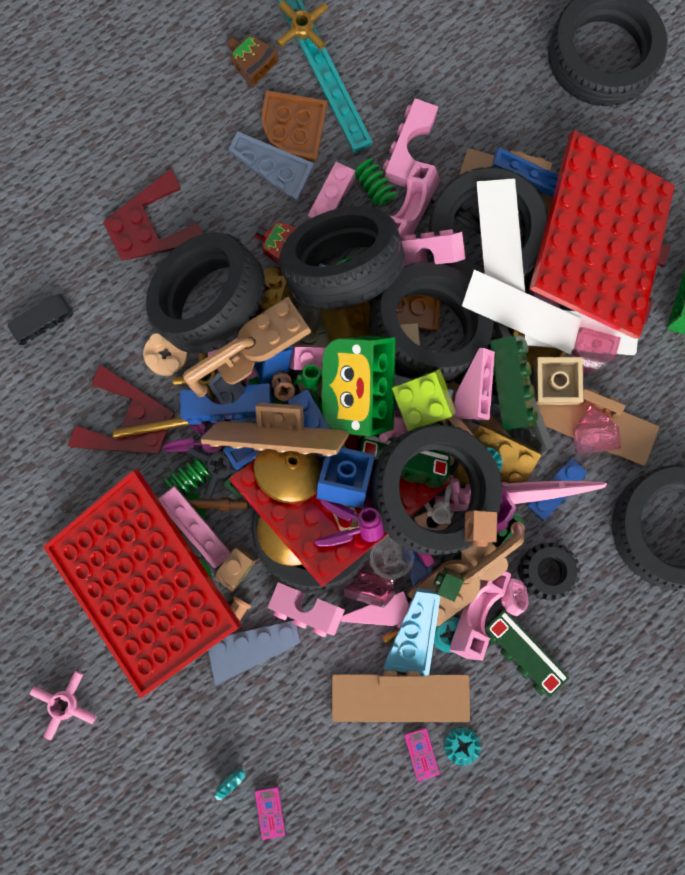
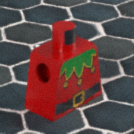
[255,222,296,267]

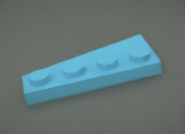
[384,588,440,675]

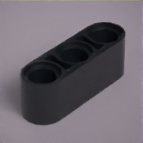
[7,294,74,345]

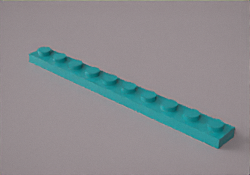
[277,0,372,153]

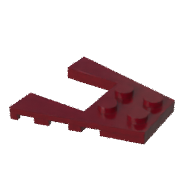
[103,169,203,261]
[68,365,174,455]

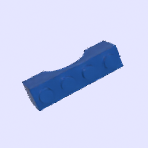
[180,383,274,425]

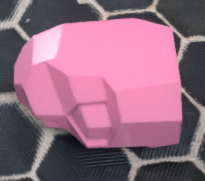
[500,578,529,616]

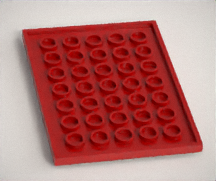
[530,130,675,339]
[230,433,451,587]
[43,469,242,698]

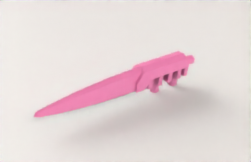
[435,478,607,512]

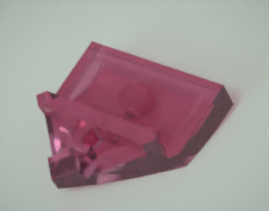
[572,327,621,375]
[573,405,621,454]
[344,567,395,608]

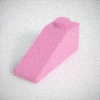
[454,348,495,420]
[341,591,409,628]

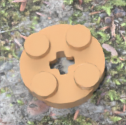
[143,333,188,376]

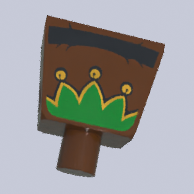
[227,35,279,88]

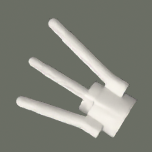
[425,475,455,524]

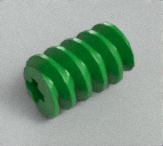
[355,158,398,206]
[162,458,211,495]

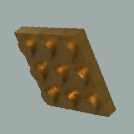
[453,423,542,488]

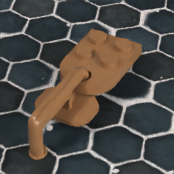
[183,297,311,397]
[407,522,525,626]

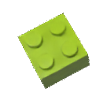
[392,369,456,431]

